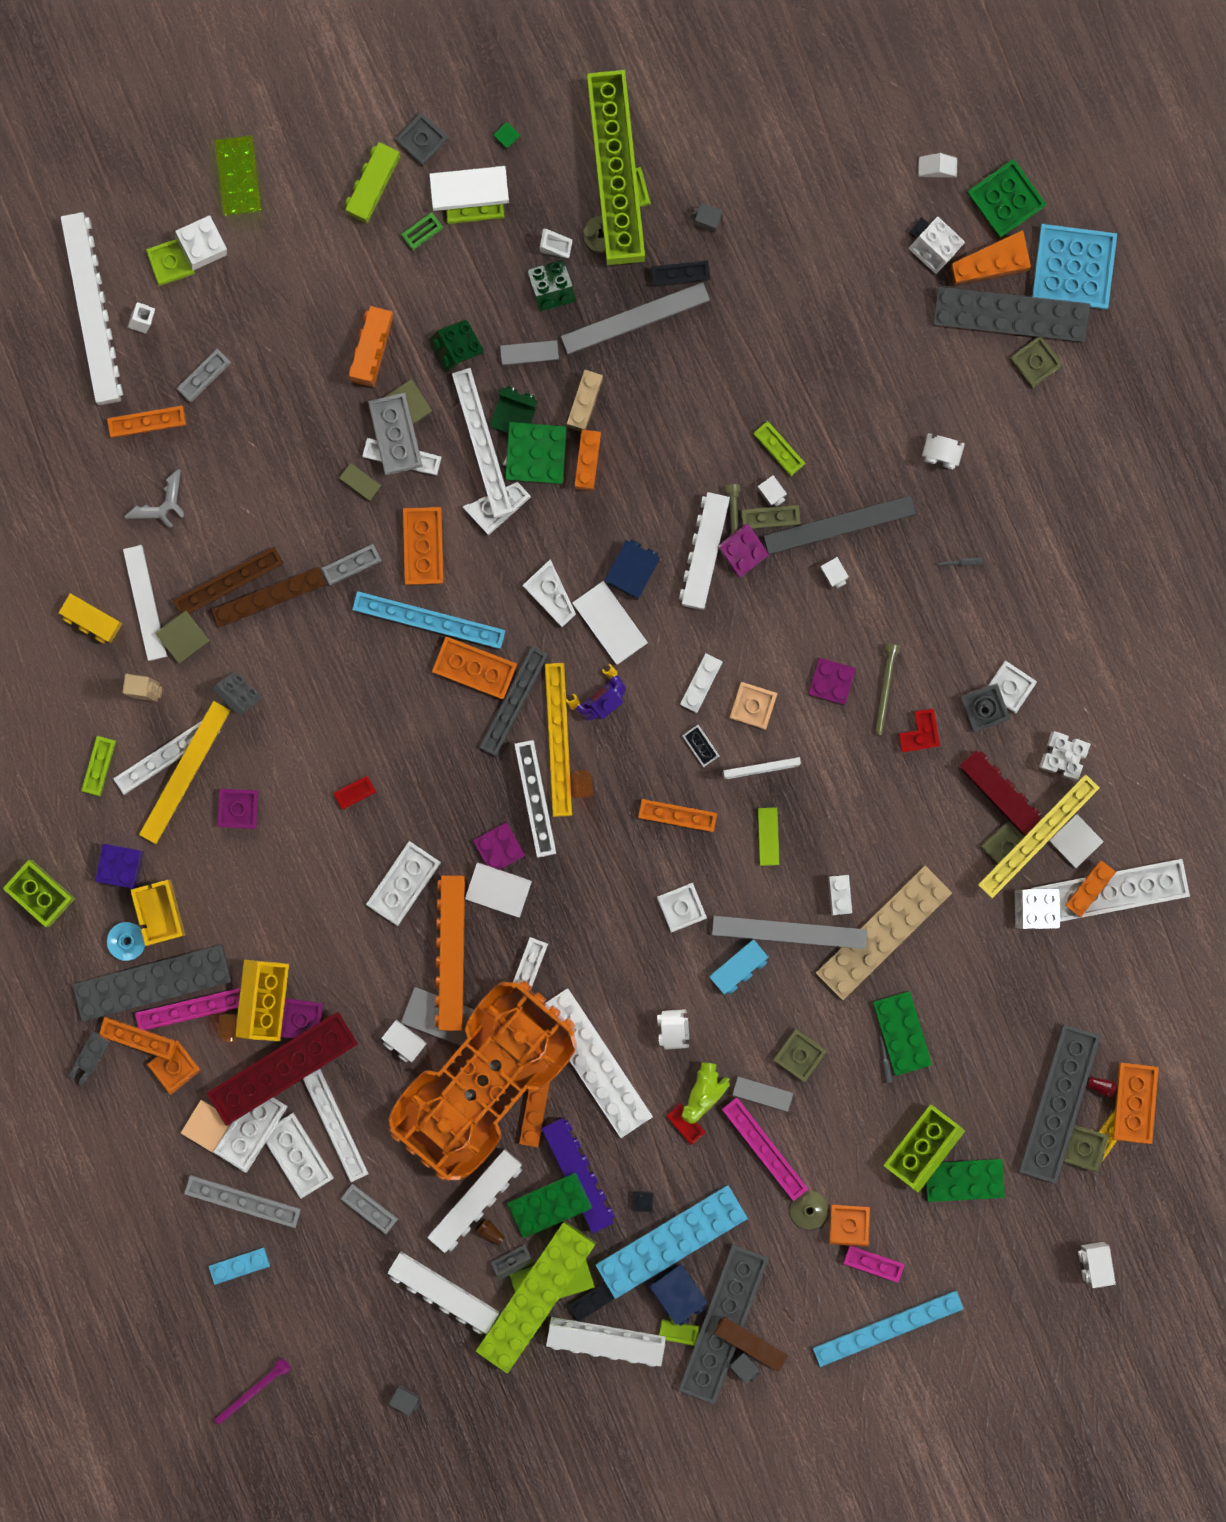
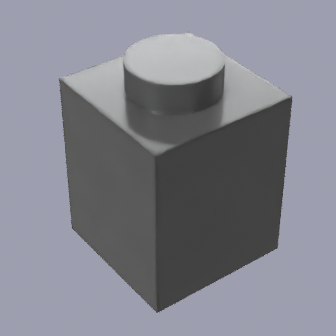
[692,203,723,232]
[729,1351,760,1383]
[389,1385,421,1416]

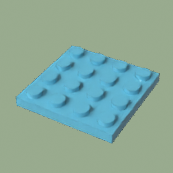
[1032,224,1117,310]

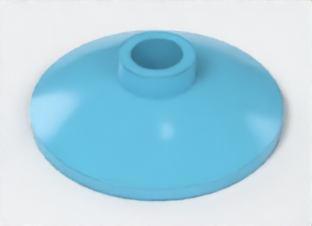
[107,922,145,961]

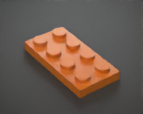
[403,507,444,585]
[432,637,517,700]
[1112,1062,1159,1145]

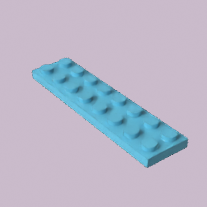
[595,1185,748,1299]

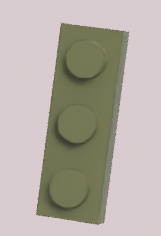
[742,505,801,529]

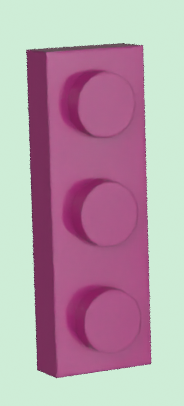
[843,1245,905,1283]

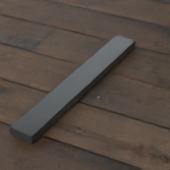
[763,496,916,555]

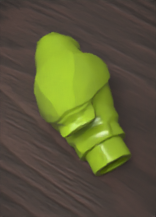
[682,1062,730,1124]

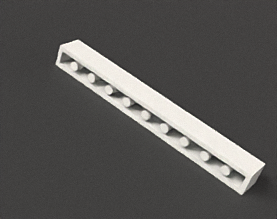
[61,212,123,406]

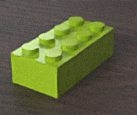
[884,1104,965,1193]

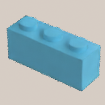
[709,939,768,995]

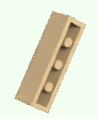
[123,674,162,702]

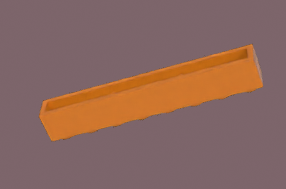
[435,876,465,1031]

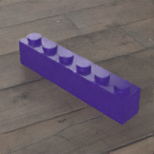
[542,1117,615,1233]

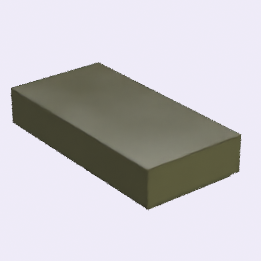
[339,463,382,501]

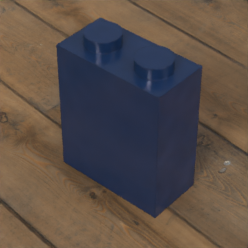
[605,539,660,600]
[647,1264,708,1326]

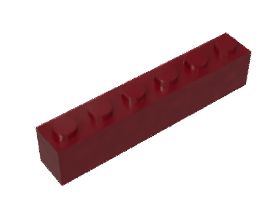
[958,750,1056,840]

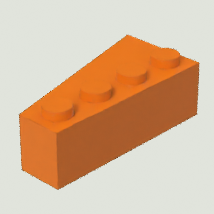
[950,230,1031,286]
[349,306,394,388]

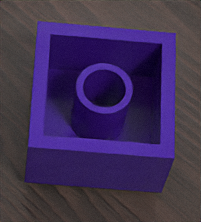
[95,844,144,889]

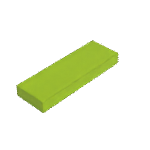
[446,204,505,224]
[753,421,805,476]
[81,736,116,796]
[758,808,779,866]

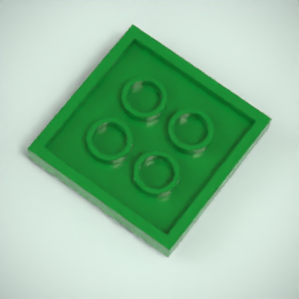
[967,159,1047,239]
[505,422,566,484]

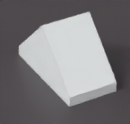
[918,153,957,178]
[540,229,573,258]

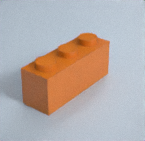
[575,430,601,492]

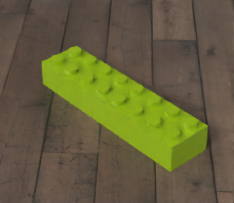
[476,1221,597,1374]

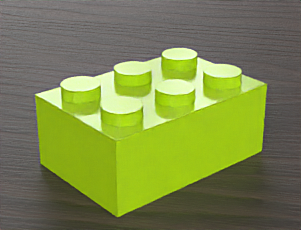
[3,860,75,927]

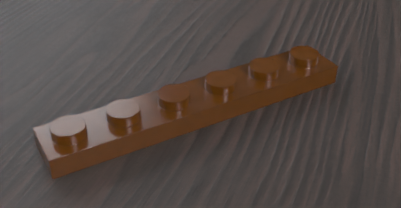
[173,546,284,614]
[211,567,326,628]

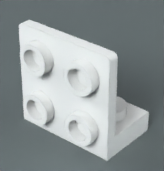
[908,217,965,274]
[1015,889,1060,928]

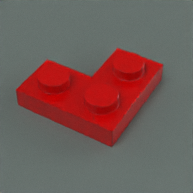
[899,708,940,753]

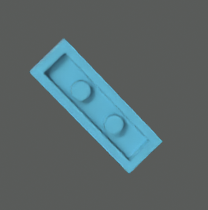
[209,1247,270,1285]

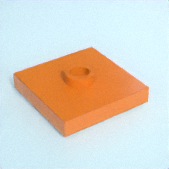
[147,1040,201,1095]
[829,1205,870,1247]

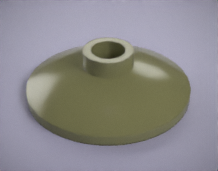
[790,1191,829,1230]

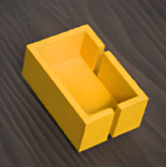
[131,880,186,946]

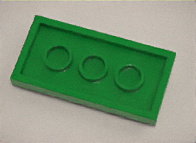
[873,991,932,1076]
[926,1159,1005,1202]
[507,1172,592,1239]

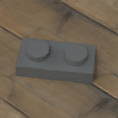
[491,1245,534,1280]

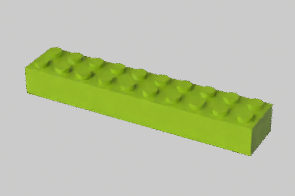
[587,70,645,265]

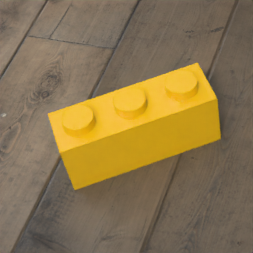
[59,593,122,644]

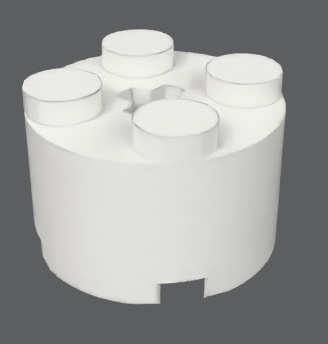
[922,434,965,469]
[657,1009,689,1049]

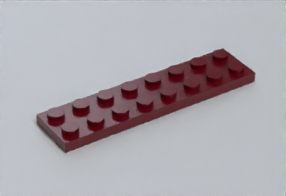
[206,1011,358,1126]

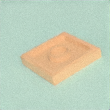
[729,682,778,730]
[181,1100,231,1153]

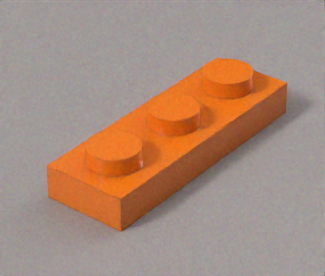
[1065,860,1116,917]

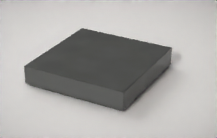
[395,112,449,166]

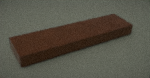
[714,1316,789,1372]

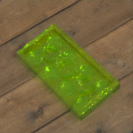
[215,135,262,216]

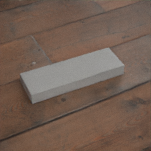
[500,340,559,366]
[176,349,231,403]
[322,544,382,586]
[732,1076,793,1112]
[341,1183,398,1234]

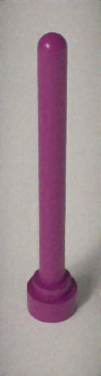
[214,1358,291,1425]

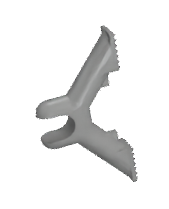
[125,469,184,527]

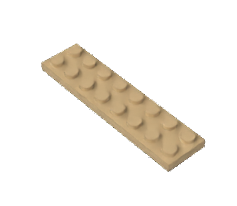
[816,866,952,1001]

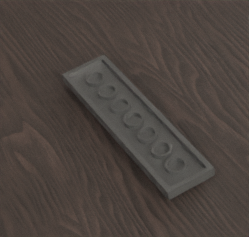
[933,286,1090,342]
[73,945,232,1022]
[1018,1024,1101,1184]
[678,1244,769,1404]

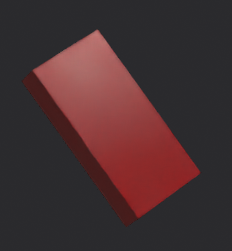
[333,775,377,810]
[666,1103,706,1145]

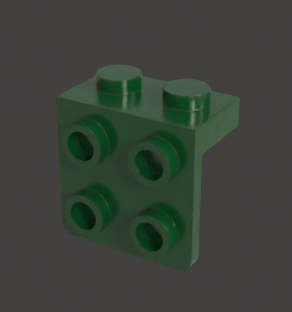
[528,260,576,312]
[428,320,484,373]
[490,386,538,433]

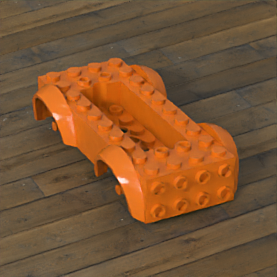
[389,980,577,1181]

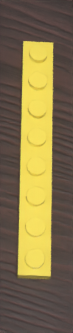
[978,775,1099,898]

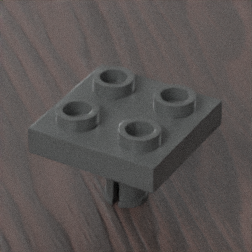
[212,672,262,716]
[961,683,1011,732]

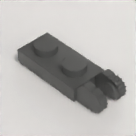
[68,1031,110,1086]

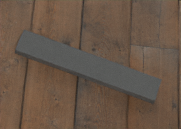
[479,646,549,757]

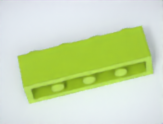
[344,142,401,223]

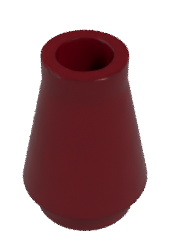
[1087,1077,1117,1099]

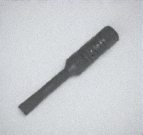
[937,557,983,566]
[880,1037,893,1083]

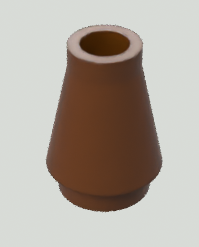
[475,1218,505,1246]

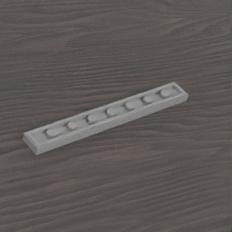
[561,282,710,355]
[712,916,868,949]

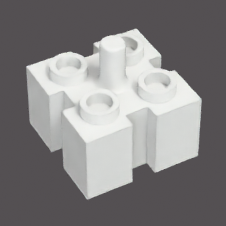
[1039,731,1091,781]

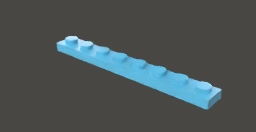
[352,591,505,649]
[813,1290,964,1367]

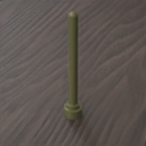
[725,484,740,576]
[875,644,900,736]

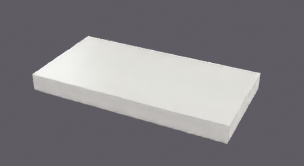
[430,166,509,211]
[572,581,648,665]
[722,757,801,780]
[366,841,441,926]
[214,1097,288,1173]
[266,1112,334,1199]

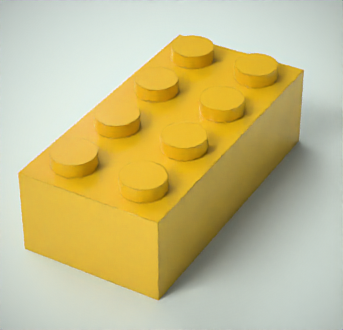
[235,959,289,1041]

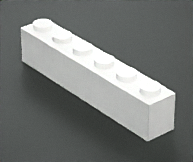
[679,492,730,611]
[515,740,556,858]
[428,1149,522,1253]
[388,1252,499,1334]
[546,1317,666,1367]

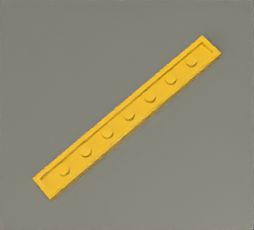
[545,663,572,817]
[139,701,231,844]

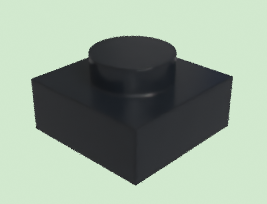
[909,217,930,239]
[633,1191,653,1212]

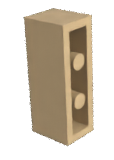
[567,370,603,432]

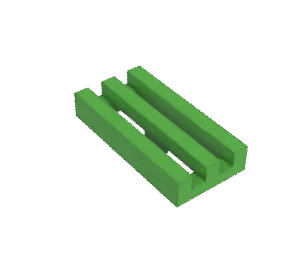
[401,212,443,251]

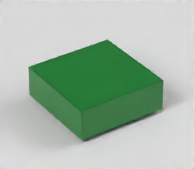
[493,122,520,149]

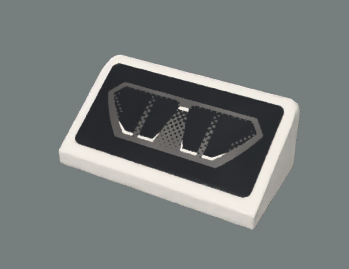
[682,725,720,768]

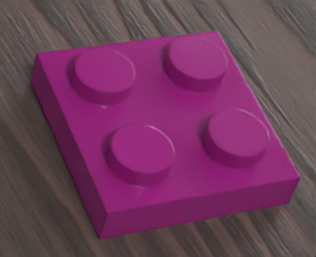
[717,524,769,578]
[808,658,856,705]
[217,789,259,829]
[473,822,525,870]
[281,998,324,1039]

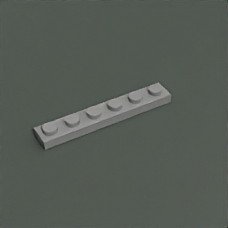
[184,1175,301,1228]

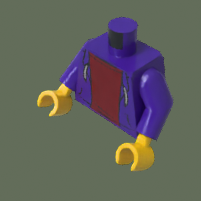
[566,664,626,720]

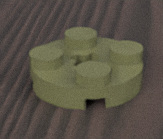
[584,215,606,254]

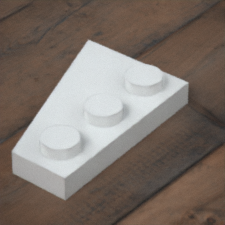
[463,482,531,536]
[523,559,576,627]

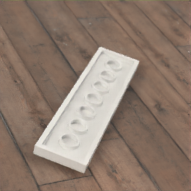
[1031,859,1190,922]
[546,988,653,1138]

